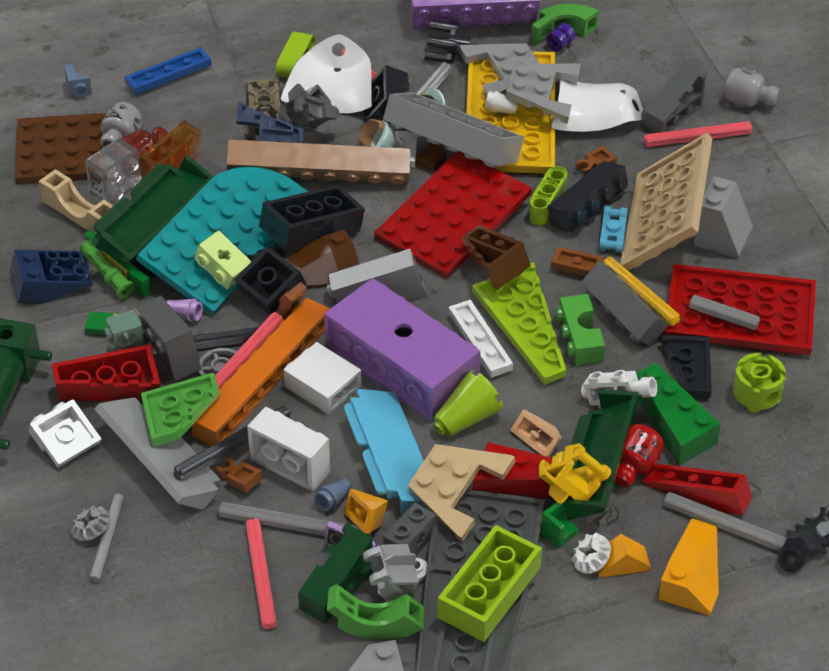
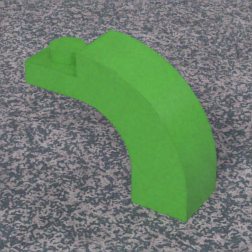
[327,584,424,640]

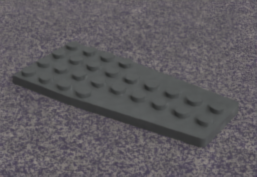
[417,489,545,671]

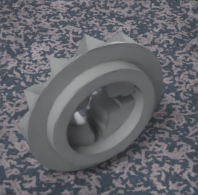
[70,505,111,541]

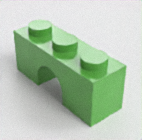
[556,294,605,366]

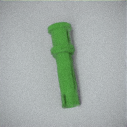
[79,240,136,299]

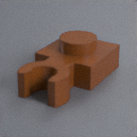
[575,146,617,177]
[216,458,263,493]

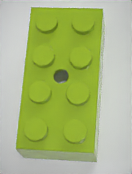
[437,525,542,642]

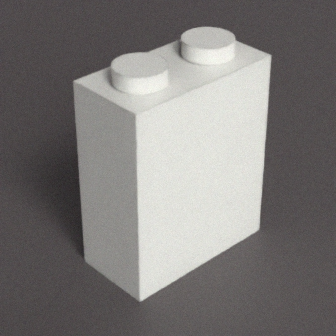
[283,342,362,415]

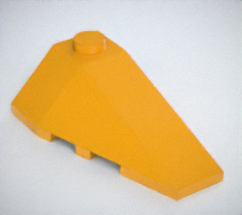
[659,518,719,616]

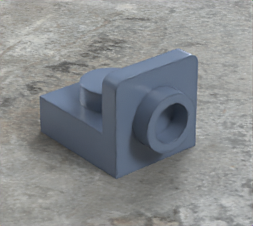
[64,64,92,98]

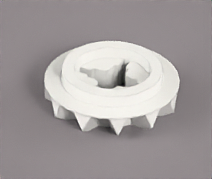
[571,533,611,574]

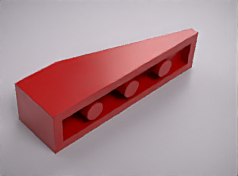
[642,464,753,515]

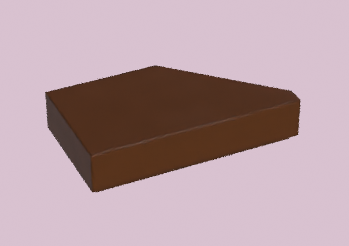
[415,143,446,172]

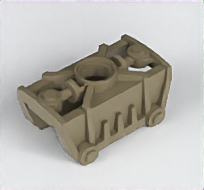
[244,79,286,139]

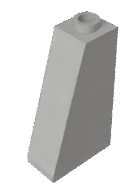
[327,249,427,304]

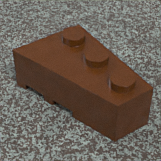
[462,225,531,291]

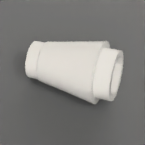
[484,91,518,114]

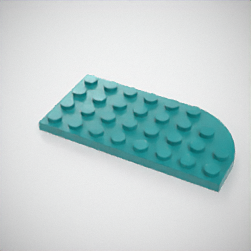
[136,167,308,316]

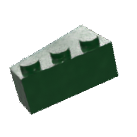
[298,523,374,624]

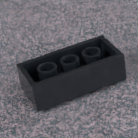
[259,185,365,251]

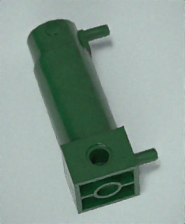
[0,318,52,450]

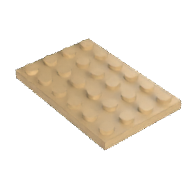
[620,133,713,271]

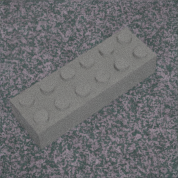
[383,92,524,168]

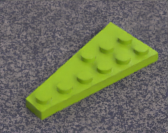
[472,262,566,385]

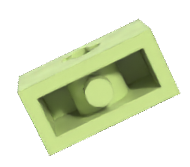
[194,230,251,290]

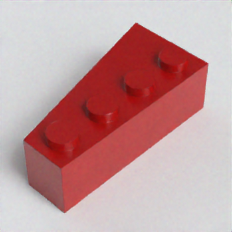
[52,344,161,401]

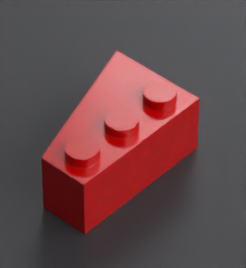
[472,442,553,499]

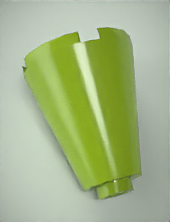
[433,370,504,437]

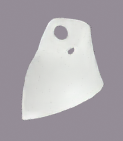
[281,34,372,113]
[552,79,643,132]

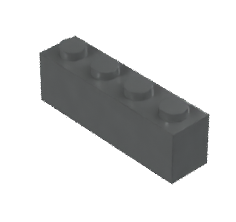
[581,261,669,346]

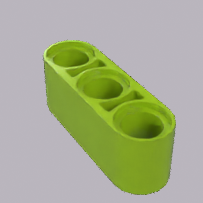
[275,31,315,78]
[529,166,568,225]

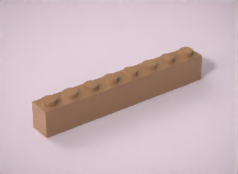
[227,140,410,185]

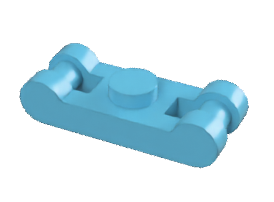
[599,206,628,253]

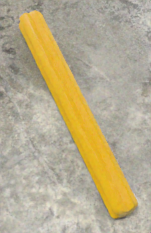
[603,257,680,326]

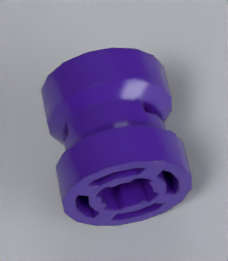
[546,23,575,52]

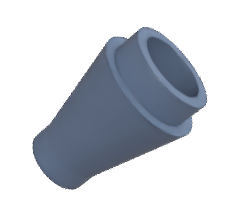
[314,478,352,511]

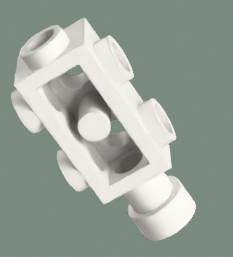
[581,370,657,409]

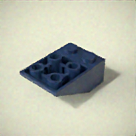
[9,249,93,303]

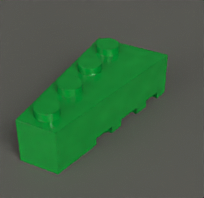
[636,362,721,466]

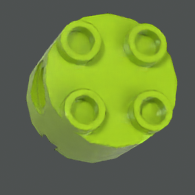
[732,353,786,413]

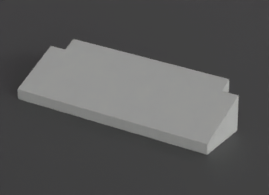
[95,397,221,510]

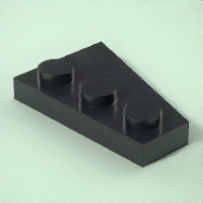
[660,335,712,398]

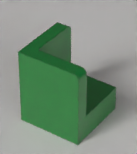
[541,502,579,548]

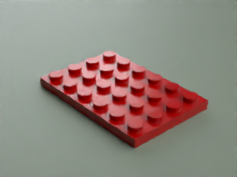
[374,151,532,279]
[664,264,816,355]

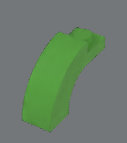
[531,3,599,45]

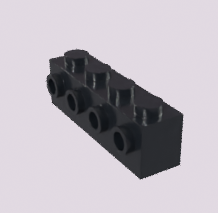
[548,161,628,232]

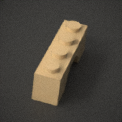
[39,169,113,234]

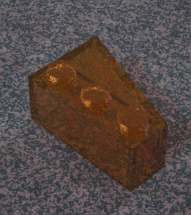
[140,120,201,177]

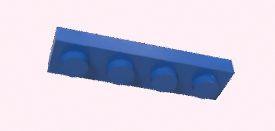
[125,47,212,95]

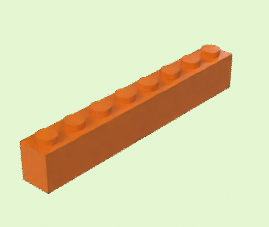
[192,298,330,446]

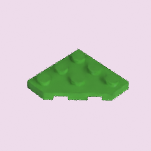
[141,372,220,446]

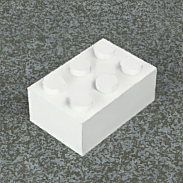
[247,407,330,492]

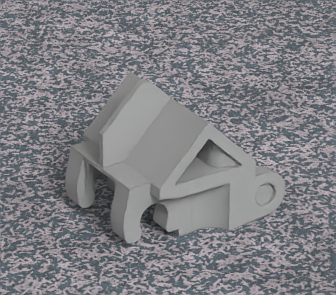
[363,544,419,603]

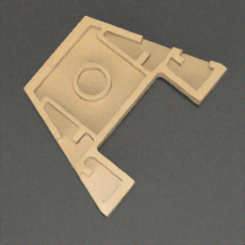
[408,444,516,542]

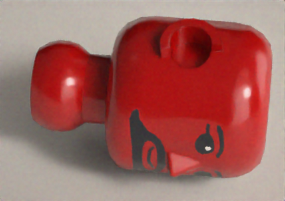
[615,424,664,488]

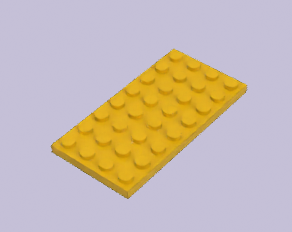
[467,52,555,174]

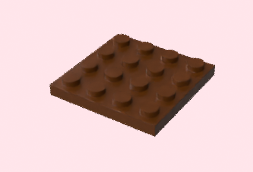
[15,113,107,184]

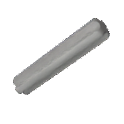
[689,295,760,330]

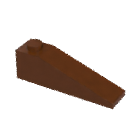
[284,229,360,289]

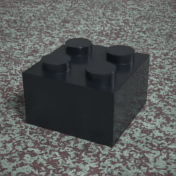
[234,246,307,315]

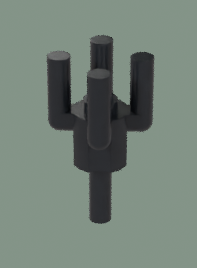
[424,21,479,62]

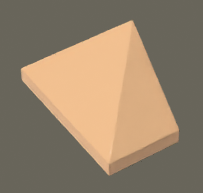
[510,409,562,457]

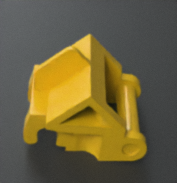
[539,444,611,504]

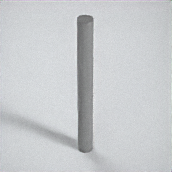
[89,494,124,583]

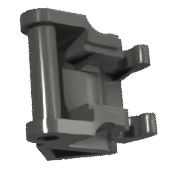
[279,83,340,133]

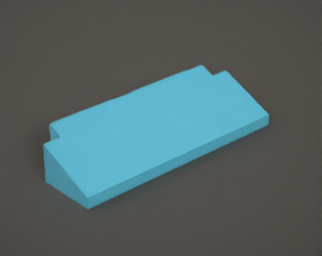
[344,389,429,516]

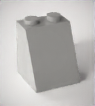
[694,176,753,259]

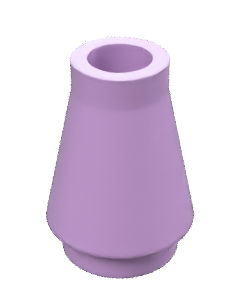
[167,299,203,323]

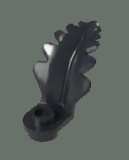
[778,504,829,572]

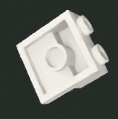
[29,400,101,467]

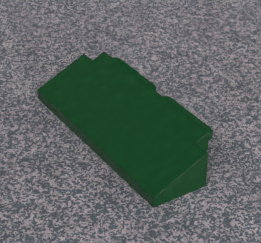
[93,155,214,263]
[553,390,639,520]

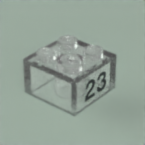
[85,138,142,204]

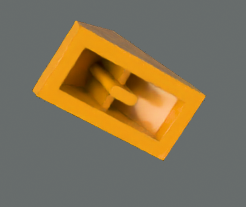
[344,489,388,534]
[595,534,651,578]

